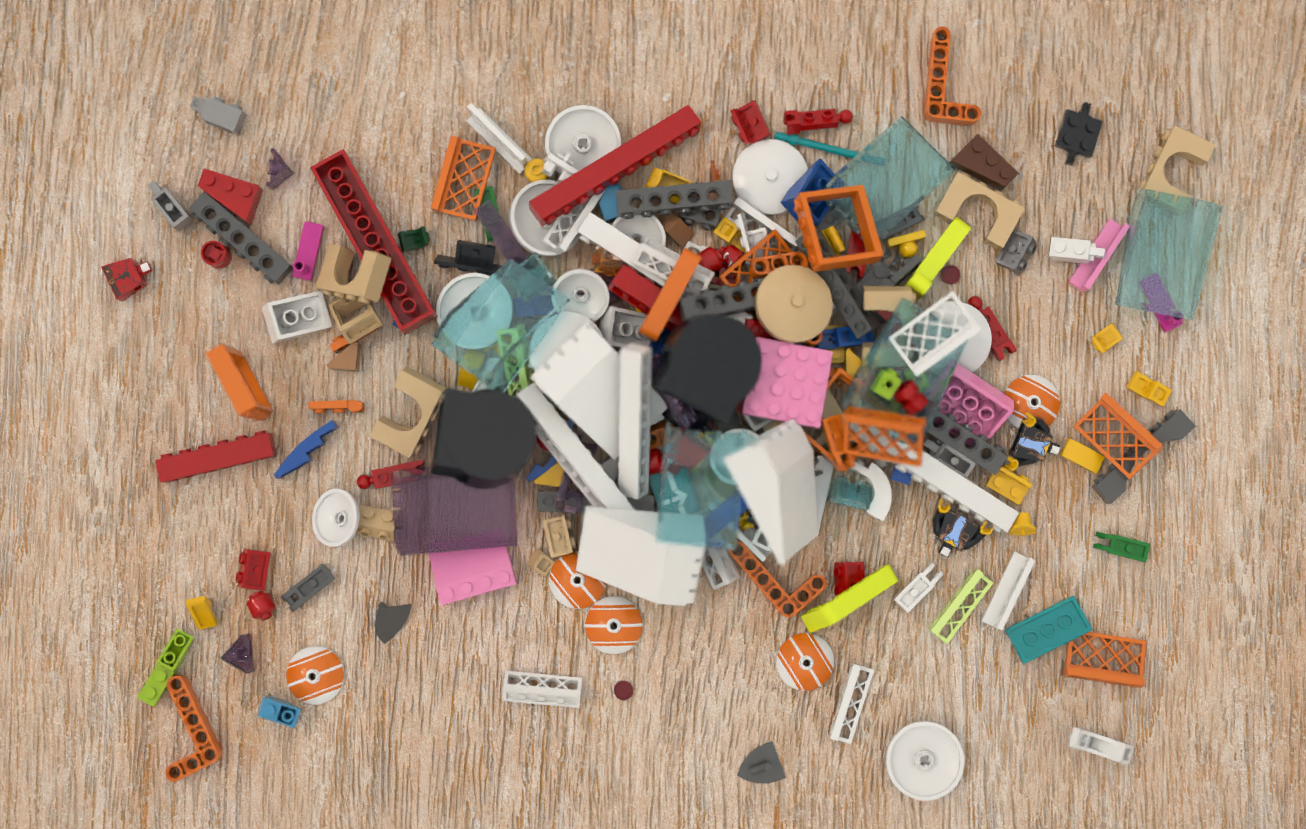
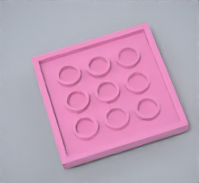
[742,337,833,429]

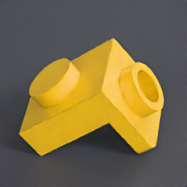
[1091,322,1124,354]

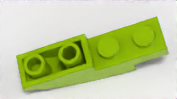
[137,628,194,707]

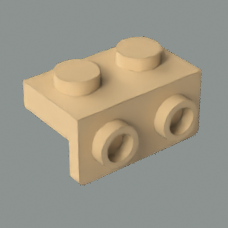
[356,505,399,541]
[543,515,577,558]

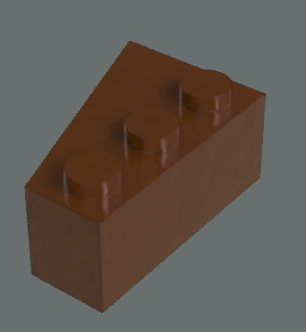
[948,134,1019,191]

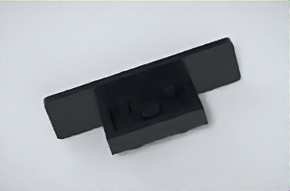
[434,240,512,278]

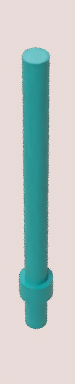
[774,131,886,167]

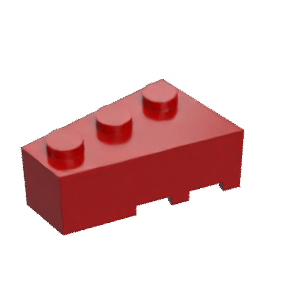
[198,168,263,225]

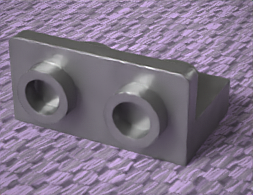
[995,229,1037,276]

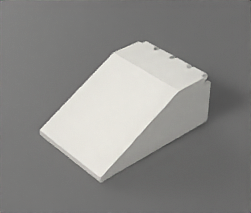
[531,322,670,460]
[724,420,818,565]
[576,506,706,606]

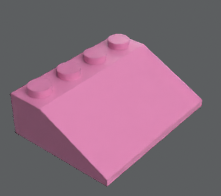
[919,359,1014,446]
[428,528,518,605]

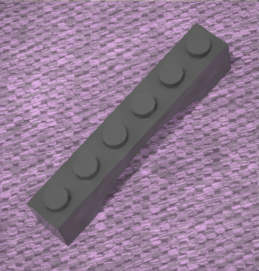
[1091,409,1196,504]

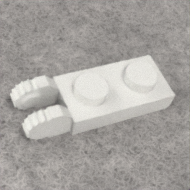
[893,563,943,613]

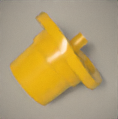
[1009,512,1037,536]

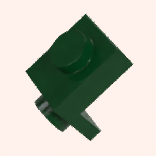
[398,226,430,252]

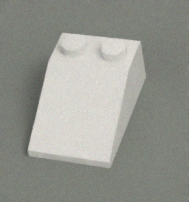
[261,290,332,344]
[599,306,651,349]

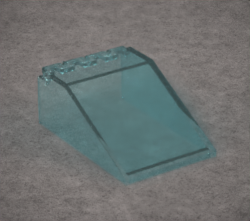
[823,116,955,242]
[1115,188,1223,320]
[431,259,570,392]
[842,298,968,444]
[656,422,746,550]

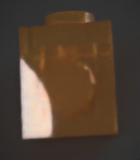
[591,247,622,276]

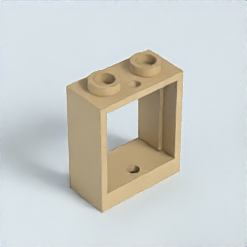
[328,297,383,344]

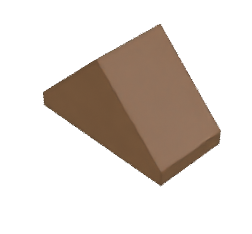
[658,214,694,248]
[326,341,361,372]

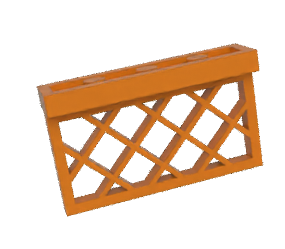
[431,135,497,221]
[718,229,800,313]
[1073,393,1164,480]
[843,406,926,467]
[1062,632,1146,688]

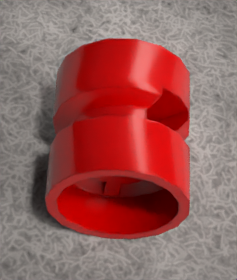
[201,241,232,269]
[893,379,929,416]

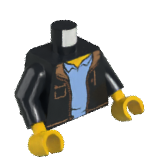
[1005,412,1060,470]
[932,499,994,557]

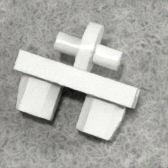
[541,152,578,183]

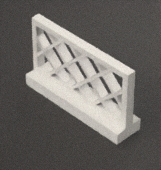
[466,103,532,175]
[888,291,982,377]

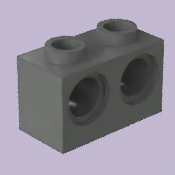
[680,195,721,231]

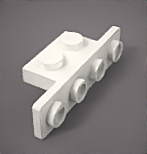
[735,213,773,283]

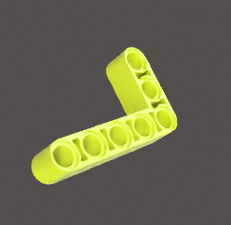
[904,216,972,302]
[800,564,899,633]

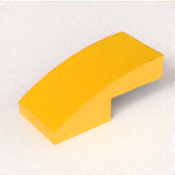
[713,217,746,254]
[1126,371,1172,407]
[1060,438,1105,474]

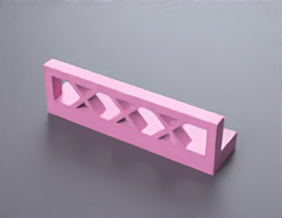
[1068,219,1130,293]

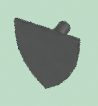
[374,602,412,644]
[737,741,786,784]

